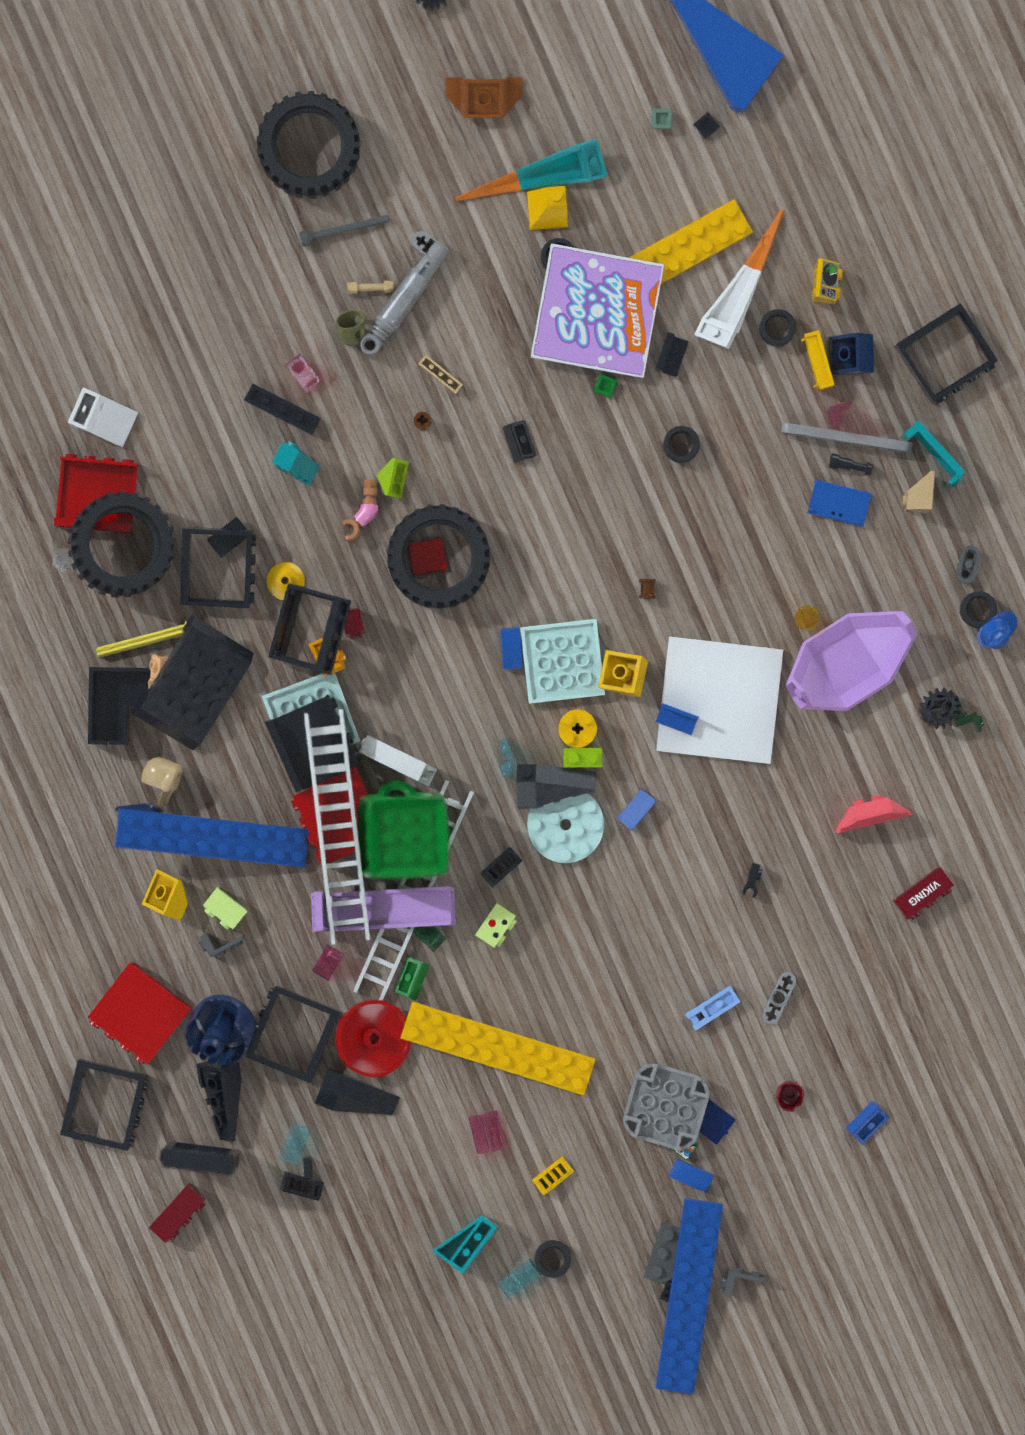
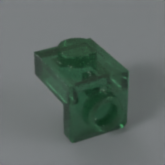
[952,712,984,732]
[413,926,447,952]

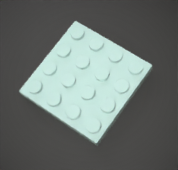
[520,619,605,704]
[262,673,361,745]

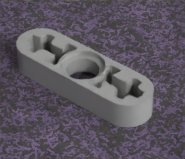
[762,972,796,1024]

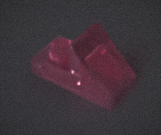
[285,354,321,393]
[312,944,344,981]

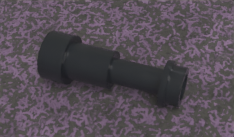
[829,453,873,475]

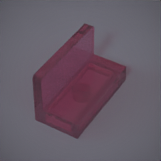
[827,401,853,429]
[468,1110,506,1154]

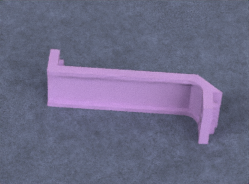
[311,886,456,932]

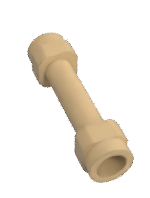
[347,281,394,294]

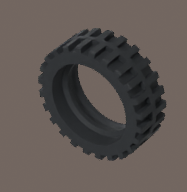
[256,91,361,199]
[68,491,176,598]
[387,504,490,609]

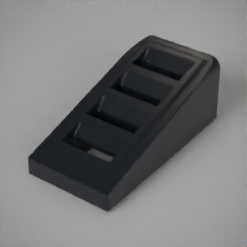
[480,847,523,888]
[280,1171,324,1201]

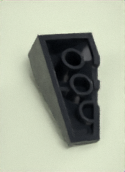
[516,764,596,809]
[315,1068,400,1115]

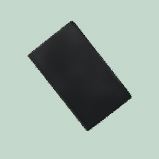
[503,420,537,463]
[207,517,247,558]

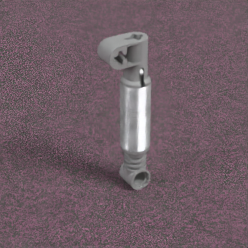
[361,231,450,357]

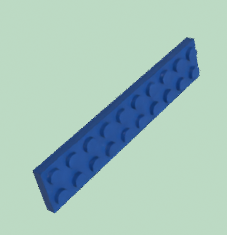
[114,808,309,867]
[655,1198,723,1394]

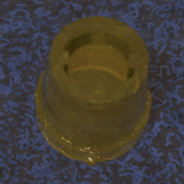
[794,605,820,631]

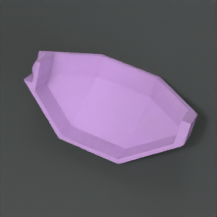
[786,611,917,711]

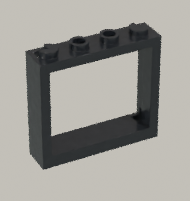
[894,303,998,404]
[180,527,256,608]
[268,583,352,675]
[246,985,340,1083]
[60,1059,149,1151]
[159,1141,240,1176]

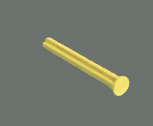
[96,621,187,658]

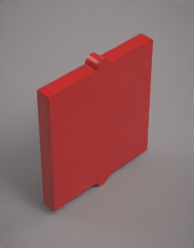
[409,539,447,575]

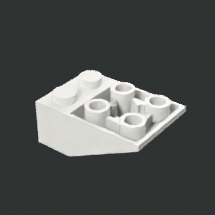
[68,387,138,448]

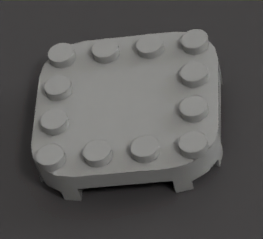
[623,1063,709,1150]

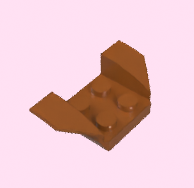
[446,77,522,118]

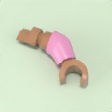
[342,480,379,542]

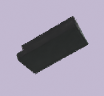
[655,332,688,377]

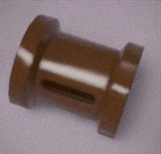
[414,412,431,431]
[639,579,656,599]

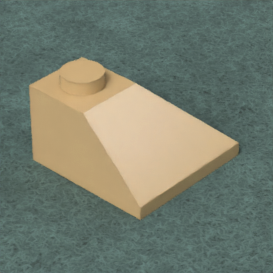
[902,471,935,513]

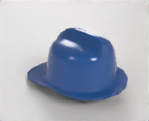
[976,611,1018,649]

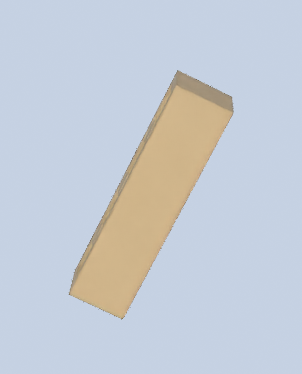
[418,355,463,395]

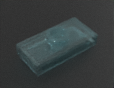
[279,1123,311,1166]

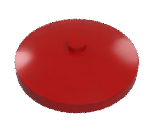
[335,1000,411,1077]

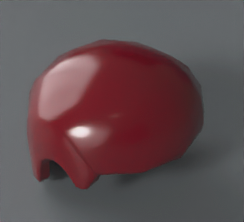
[775,1081,804,1112]

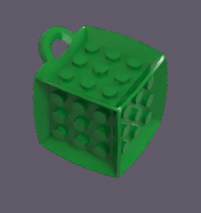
[358,781,449,878]

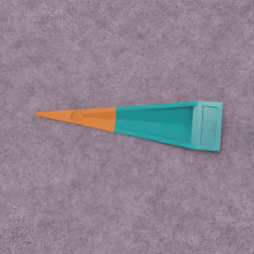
[455,138,608,201]

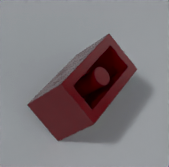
[344,608,366,639]

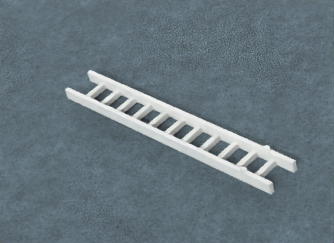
[353,780,474,1001]

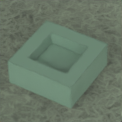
[652,108,672,130]

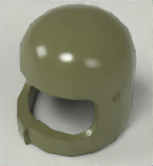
[336,310,366,346]

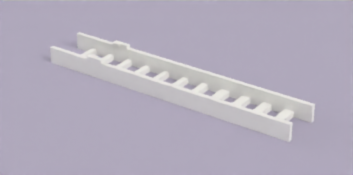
[304,709,370,944]

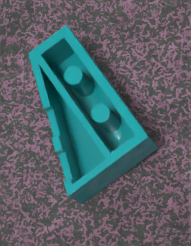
[432,1215,500,1274]

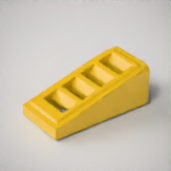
[532,1156,574,1196]

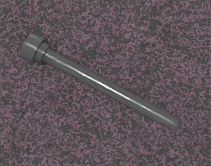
[299,215,390,247]

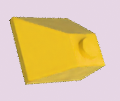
[527,186,568,230]
[142,869,188,921]

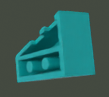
[272,441,320,486]

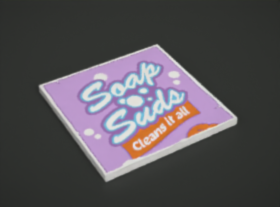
[530,244,664,378]

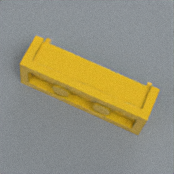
[801,330,834,392]

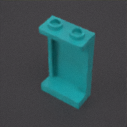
[900,420,965,488]

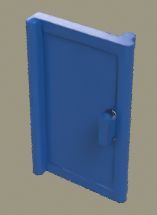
[808,480,872,527]

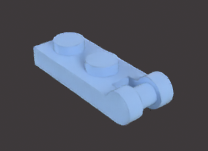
[685,985,740,1030]

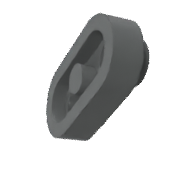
[956,546,980,584]

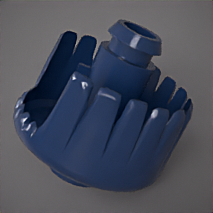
[185,994,256,1066]

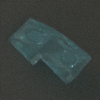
[498,738,513,779]
[497,1259,541,1299]

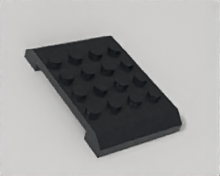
[130,615,254,750]

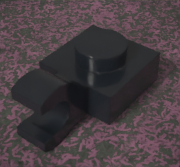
[742,863,762,897]

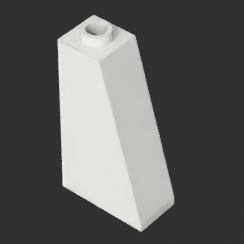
[359,735,437,786]

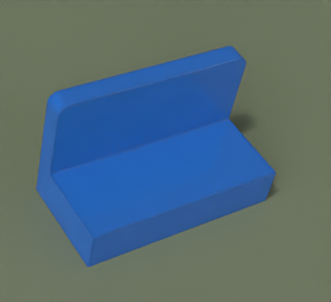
[655,703,699,735]

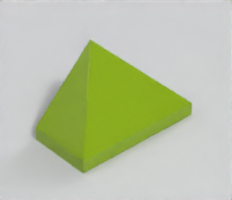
[376,458,409,499]

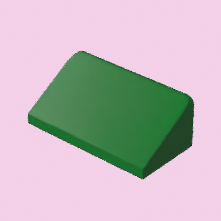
[394,957,429,1000]

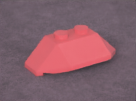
[835,795,912,833]

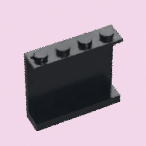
[265,694,361,793]

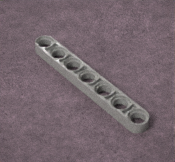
[781,423,913,453]

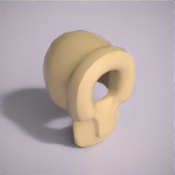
[141,757,183,809]

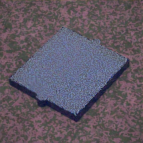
[699,1099,736,1145]

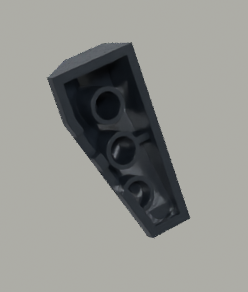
[196,1060,242,1142]

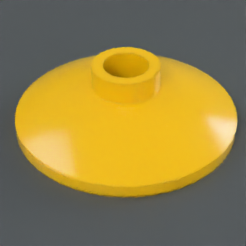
[267,562,305,600]

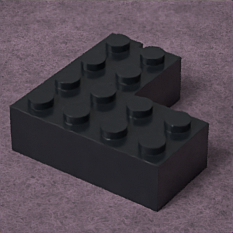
[88,667,151,745]

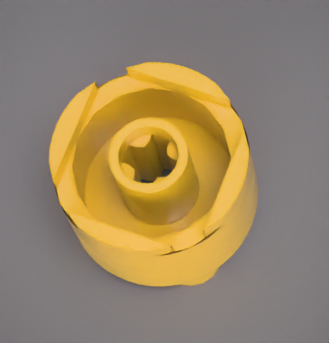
[558,709,597,748]

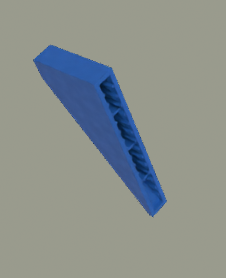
[670,0,783,114]

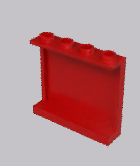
[54,454,138,534]
[291,767,368,864]
[88,962,192,1064]

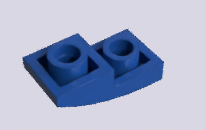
[500,627,522,670]
[669,1159,714,1192]

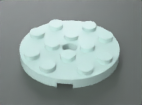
[527,793,604,863]

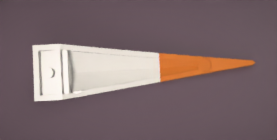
[694,209,784,349]

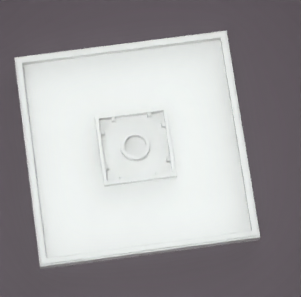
[656,637,783,764]

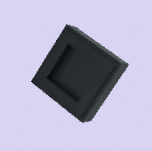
[693,112,720,140]
[303,1157,313,1178]

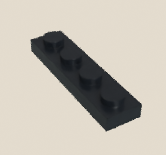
[244,383,321,436]

